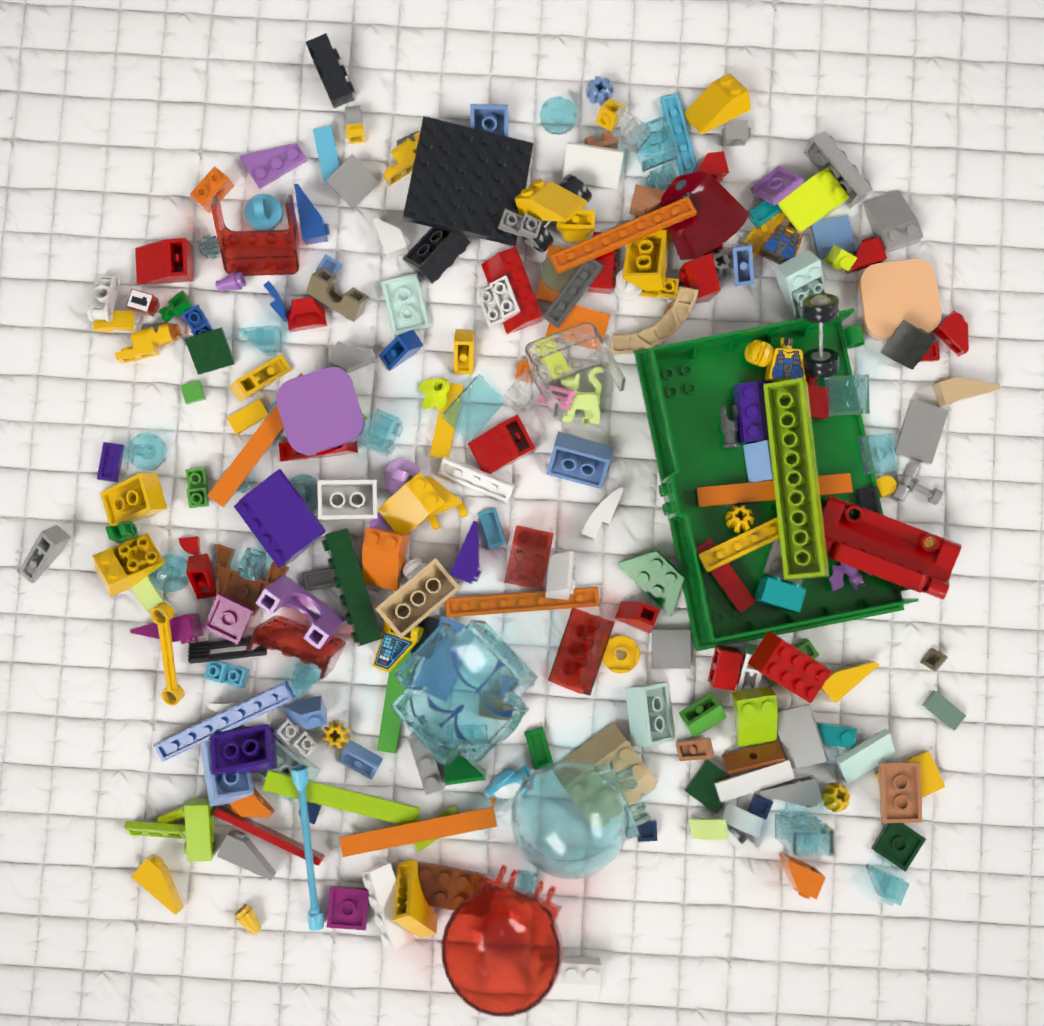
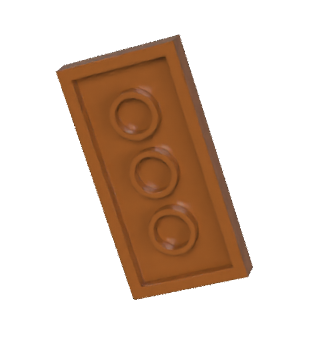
[417,861,494,917]

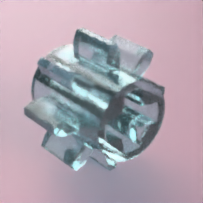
[199,235,223,260]

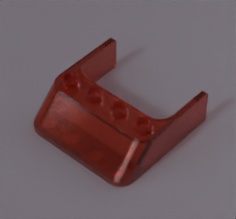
[211,195,300,276]
[247,615,346,680]

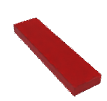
[695,538,756,613]

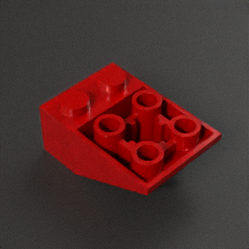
[135,238,194,285]
[467,414,536,474]

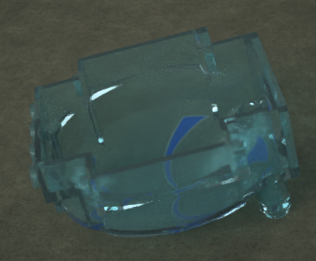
[391,619,538,765]

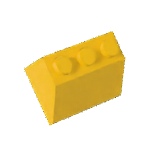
[622,230,669,291]

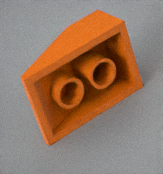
[362,526,410,591]

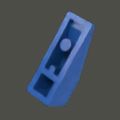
[294,184,330,245]

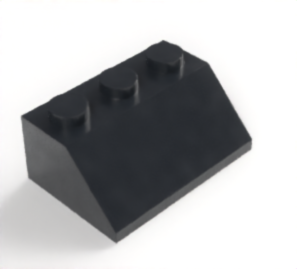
[402,227,471,284]

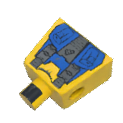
[764,338,806,382]

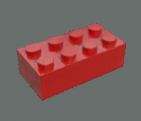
[747,631,832,703]

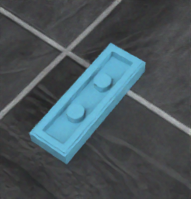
[313,125,340,185]

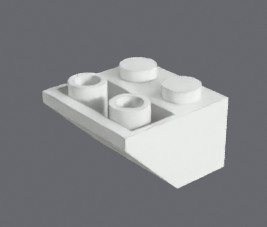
[545,551,577,600]

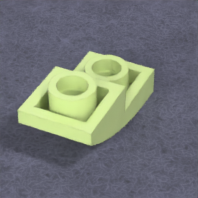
[132,575,164,613]
[689,817,729,840]

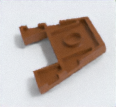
[216,544,290,616]

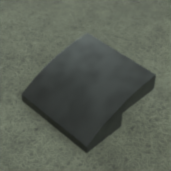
[881,319,936,370]

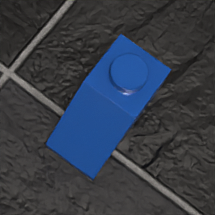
[379,330,423,371]

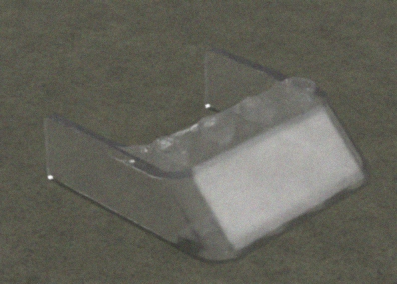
[525,322,626,417]

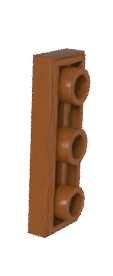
[722,741,785,774]

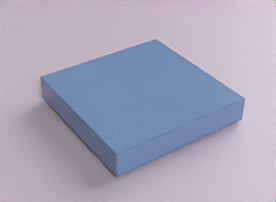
[810,215,856,259]

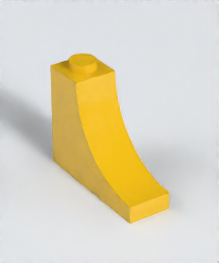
[393,859,438,938]

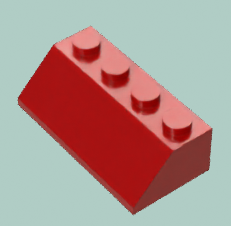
[481,246,543,335]

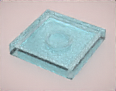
[858,433,898,475]

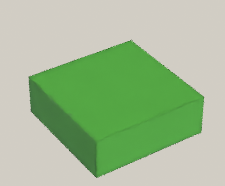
[181,380,205,404]

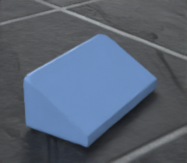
[338,740,383,780]

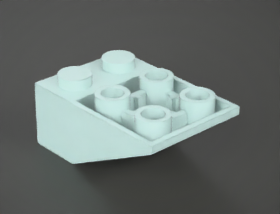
[775,250,826,320]

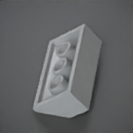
[803,132,873,209]

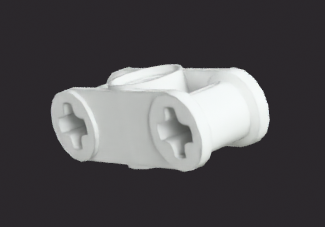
[88,274,120,322]

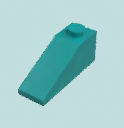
[816,722,857,748]

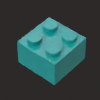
[754,575,806,612]

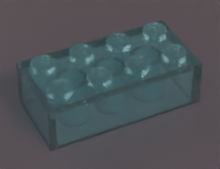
[775,811,835,856]

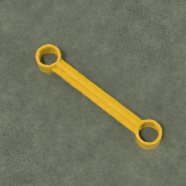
[150,602,185,706]

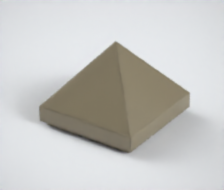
[920,648,948,672]

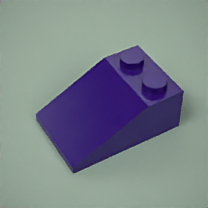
[450,521,482,584]
[210,724,278,775]

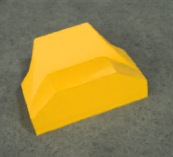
[556,210,595,242]

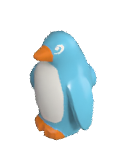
[484,765,534,805]

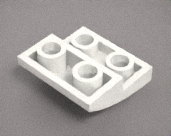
[476,276,520,328]

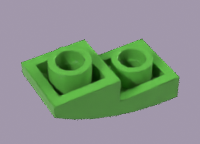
[185,467,209,508]

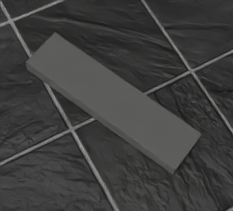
[543,259,604,329]

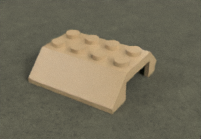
[551,722,657,830]

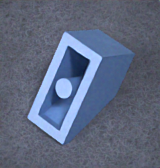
[283,695,327,729]

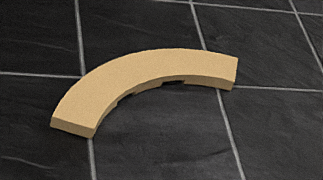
[609,286,699,354]

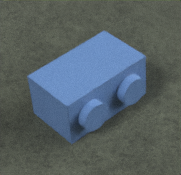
[732,242,755,286]

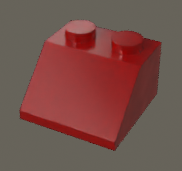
[678,253,721,304]

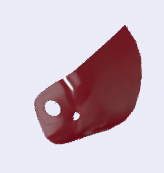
[660,171,750,260]

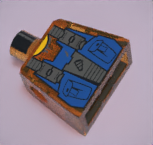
[758,221,802,265]

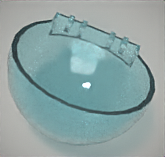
[511,761,651,879]

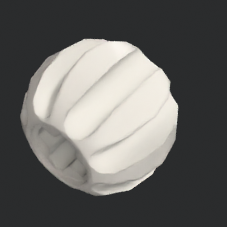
[403,558,427,581]

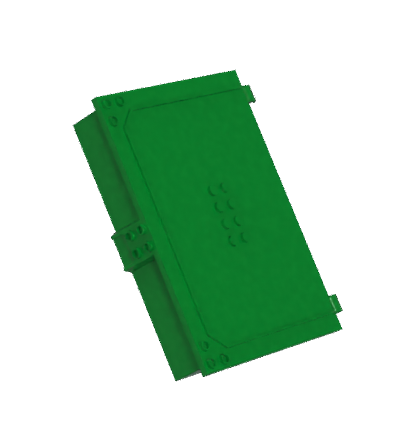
[634,308,919,651]

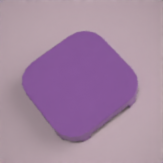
[276,367,366,456]

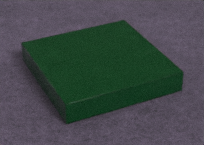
[185,327,235,375]
[684,759,731,814]
[871,823,926,872]

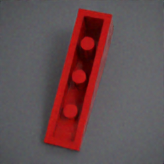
[278,441,358,462]

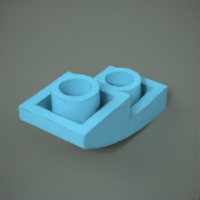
[204,661,250,688]

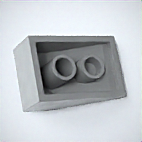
[862,190,924,253]

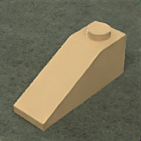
[932,376,1001,407]

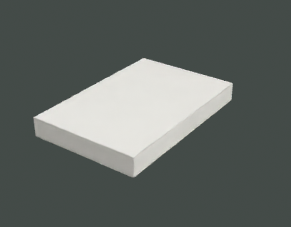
[562,142,624,189]

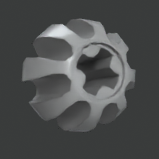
[710,249,733,278]

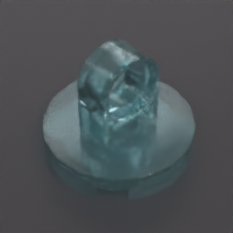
[127,433,168,471]
[290,475,318,511]
[151,554,189,592]

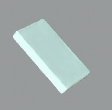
[381,273,430,337]
[836,729,896,784]

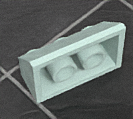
[625,682,674,747]

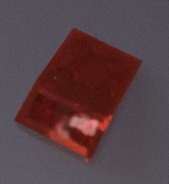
[504,525,554,591]

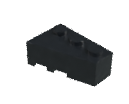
[305,33,355,109]

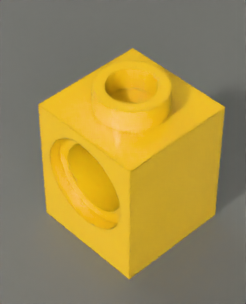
[595,98,626,131]

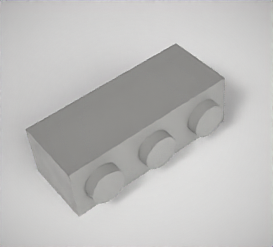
[408,729,445,795]

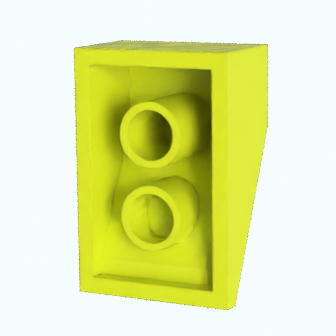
[778,167,850,234]

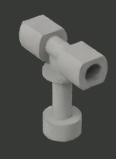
[891,462,943,505]

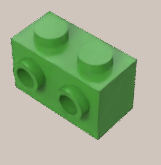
[679,692,727,738]

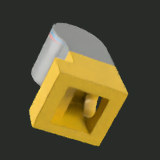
[345,106,366,144]

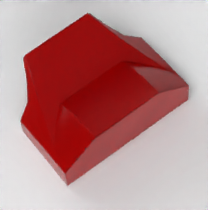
[287,297,328,332]

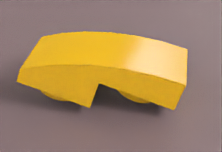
[639,277,679,299]
[93,310,135,333]

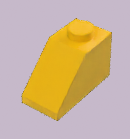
[454,329,475,374]

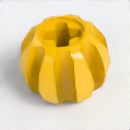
[745,340,774,367]
[725,504,755,533]
[322,720,351,749]
[821,782,851,812]

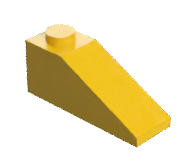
[230,354,292,403]
[820,661,879,703]
[131,854,184,915]

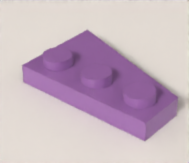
[239,143,307,189]

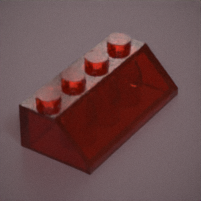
[548,607,615,695]

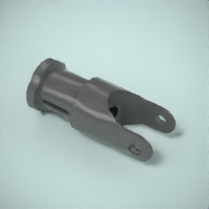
[720,404,740,448]

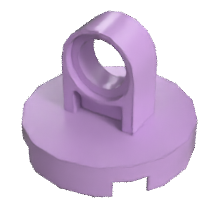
[383,459,420,494]

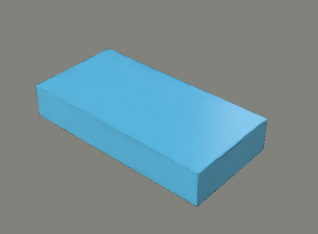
[477,507,507,550]

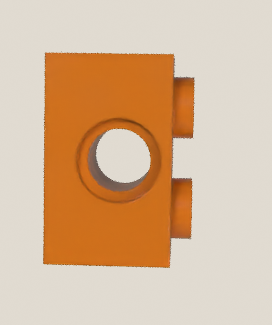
[190,166,234,213]

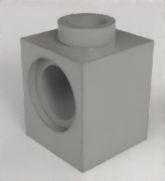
[722,120,751,146]

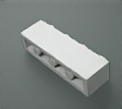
[363,862,415,950]

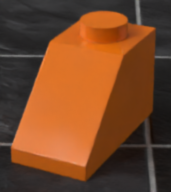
[229,787,276,818]

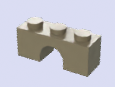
[306,267,369,322]

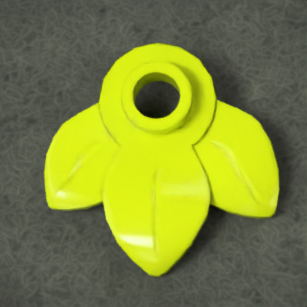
[418,377,450,411]

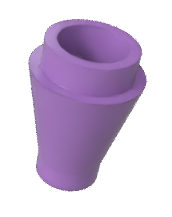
[216,271,246,292]

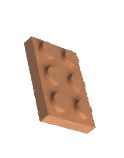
[878,762,923,823]

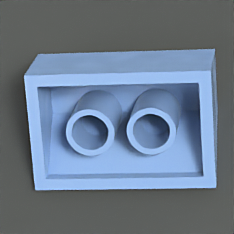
[201,741,254,806]

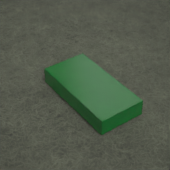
[524,726,554,770]

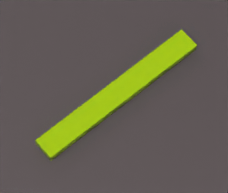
[262,769,421,824]

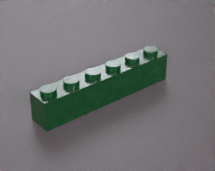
[321,528,383,647]

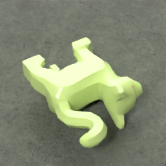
[561,366,604,425]

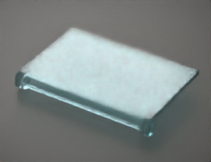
[441,374,507,442]

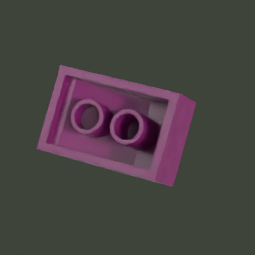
[130,613,204,644]

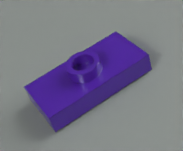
[97,442,124,483]

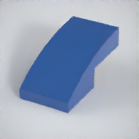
[263,280,287,323]

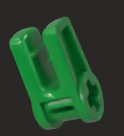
[106,521,138,543]

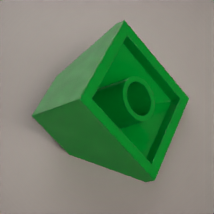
[444,751,486,786]

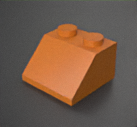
[779,852,826,900]

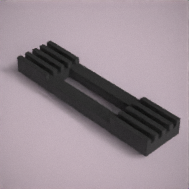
[188,634,268,664]

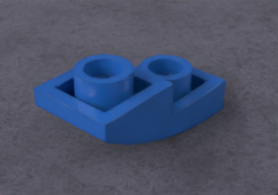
[181,304,213,335]

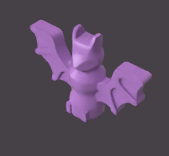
[828,562,872,591]

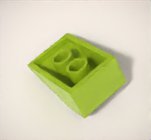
[732,686,778,747]

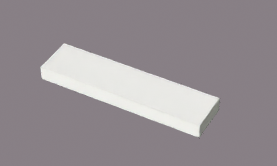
[437,456,515,503]
[714,759,795,803]

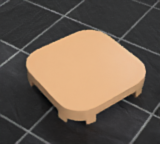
[856,259,941,341]

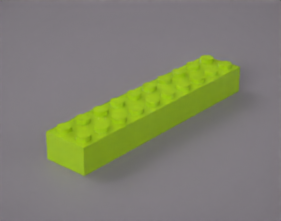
[763,378,829,580]

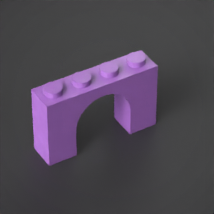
[255,574,346,650]

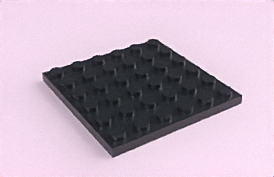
[402,116,534,246]

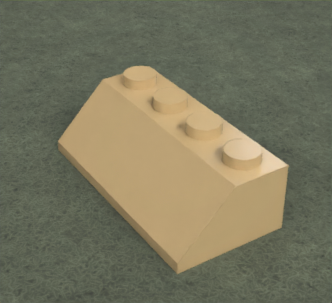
[375,558,461,639]

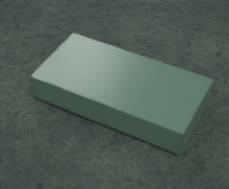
[922,691,966,731]

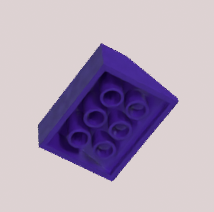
[233,469,326,568]

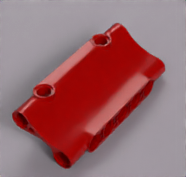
[822,495,962,600]

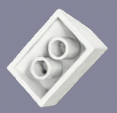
[317,480,377,520]
[539,955,601,999]

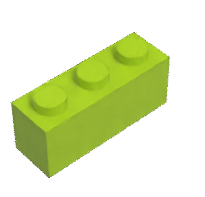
[182,797,216,862]

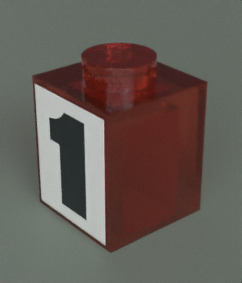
[126,289,160,317]

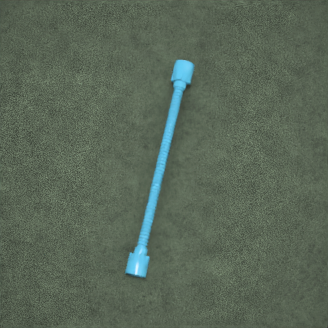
[291,765,325,931]

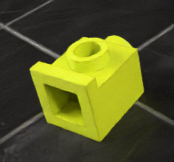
[824,244,857,271]

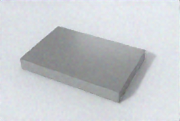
[893,398,949,465]
[777,703,829,769]

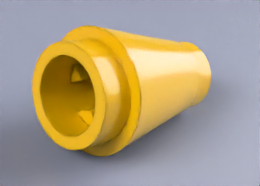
[234,904,262,935]

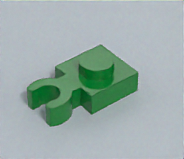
[158,290,192,322]

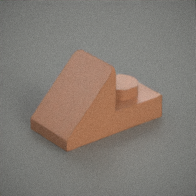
[675,735,715,761]

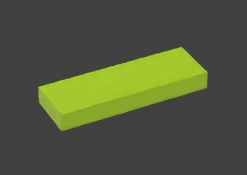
[124,821,186,839]

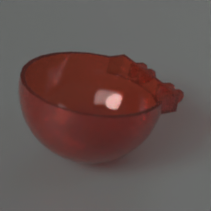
[441,864,563,1017]

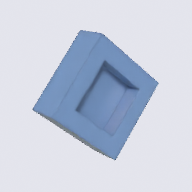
[316,254,343,276]

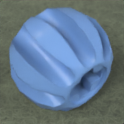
[586,76,614,106]

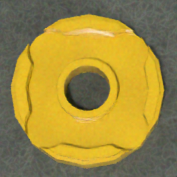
[601,635,640,674]

